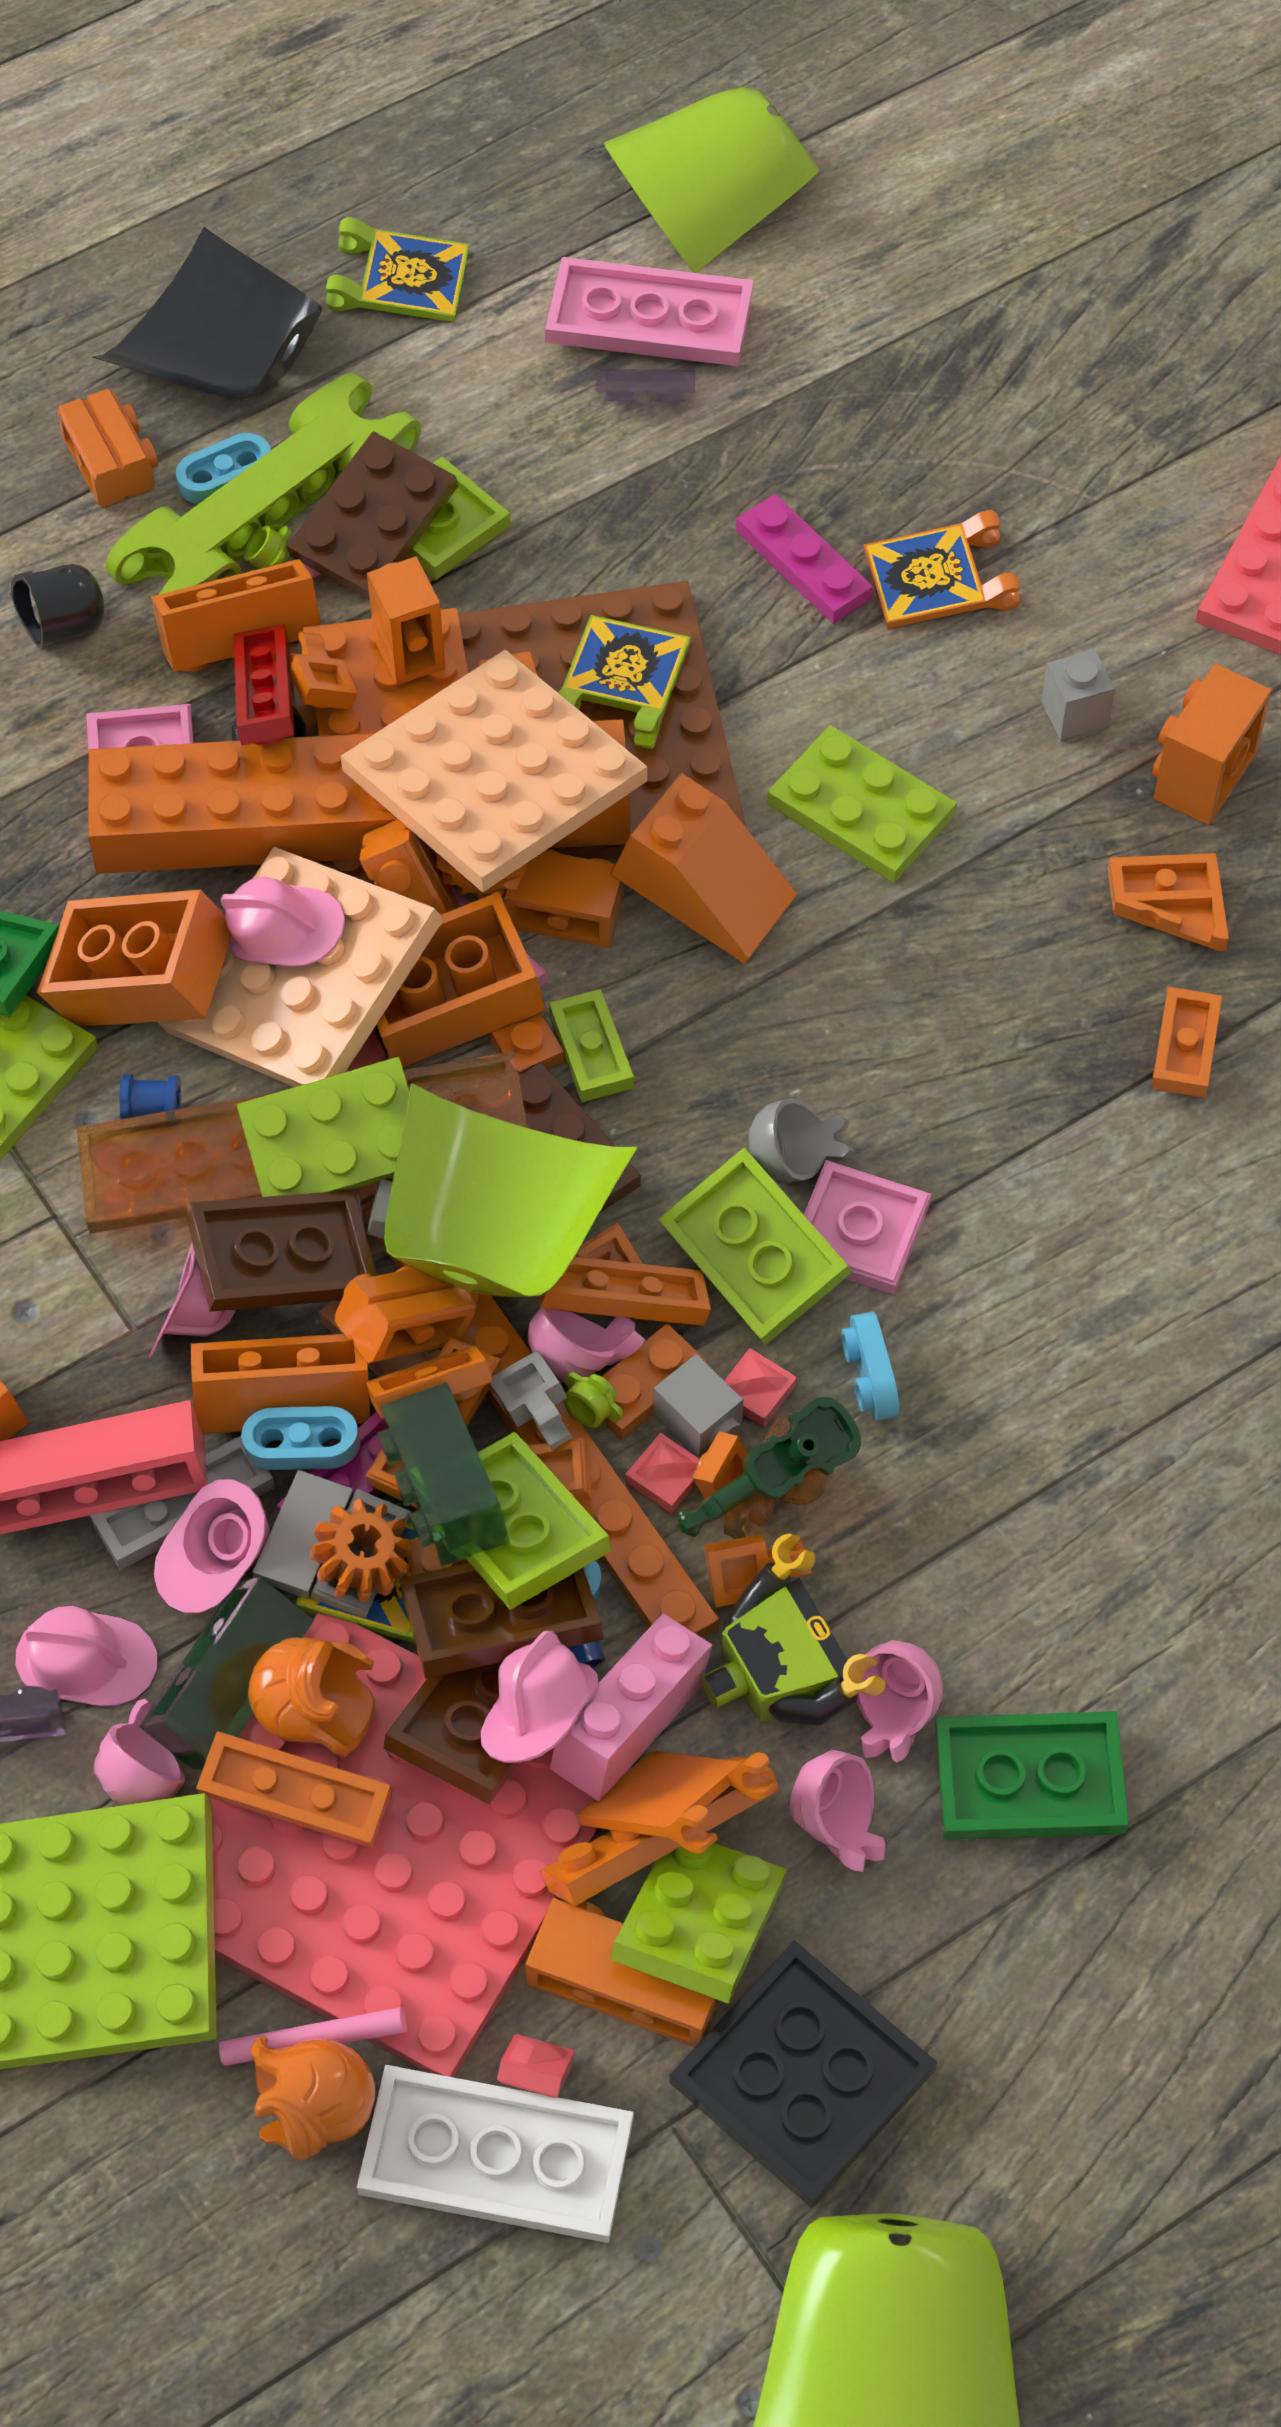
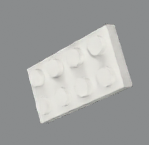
[357,2065,634,2243]

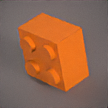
[1152,663,1272,826]

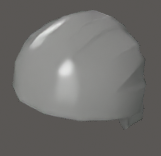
[748,1098,855,1183]

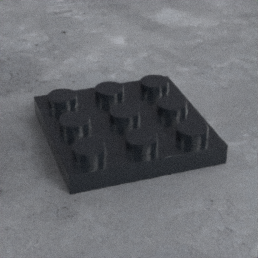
[669,1940,937,2209]

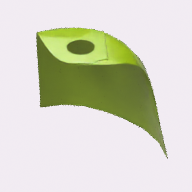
[604,87,820,273]
[384,1084,637,1297]
[753,2213,1020,2427]

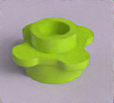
[244,526,291,571]
[563,1372,623,1428]

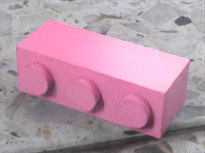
[550,1613,712,1802]

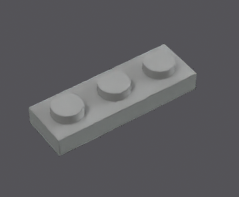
[90,1436,275,1571]

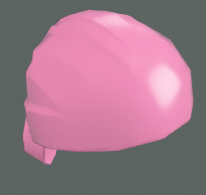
[528,1307,645,1383]
[856,1640,943,1763]
[94,1699,185,1805]
[789,1750,886,1872]

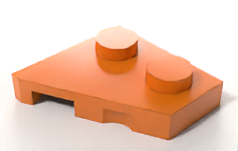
[1108,853,1229,951]

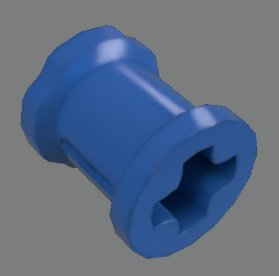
[119,1074,181,1125]

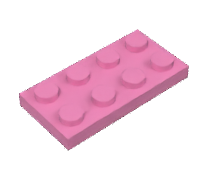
[545,257,754,367]

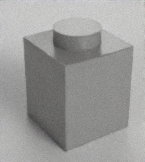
[1041,649,1115,741]
[653,1354,743,1459]

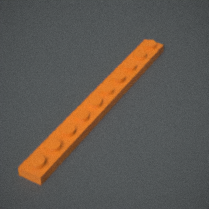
[366,1209,719,1638]

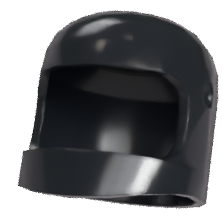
[11,564,105,648]

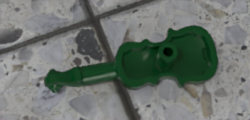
[677,1396,861,1537]

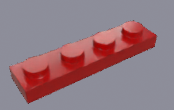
[234,624,294,746]

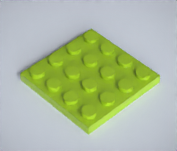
[0,1793,217,2070]

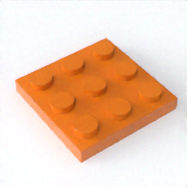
[303,608,468,736]

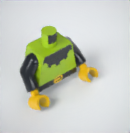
[701,1534,886,1726]

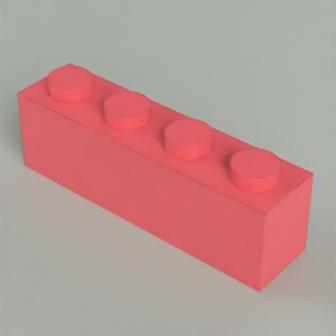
[0,1400,208,1535]

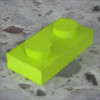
[549,989,634,1103]

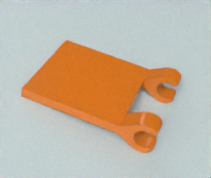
[577,1751,778,1854]

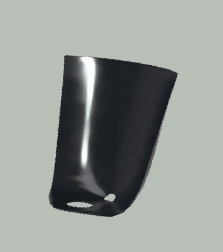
[92,227,323,399]

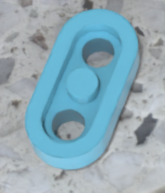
[176,433,271,504]
[841,1311,899,1421]
[241,1406,360,1470]

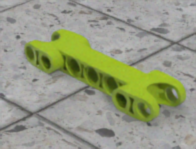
[105,373,421,594]

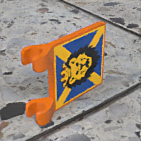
[864,510,1020,629]

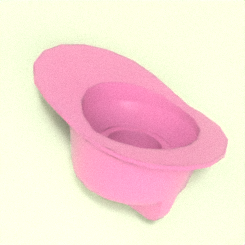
[221,876,345,967]
[147,1243,236,1361]
[154,1479,270,1613]
[15,1606,157,1706]
[481,1631,599,1763]

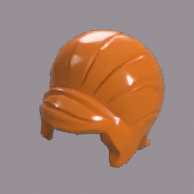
[248,1637,375,1759]
[250,2036,375,2162]

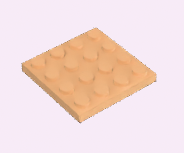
[341,650,648,892]
[158,847,444,1087]

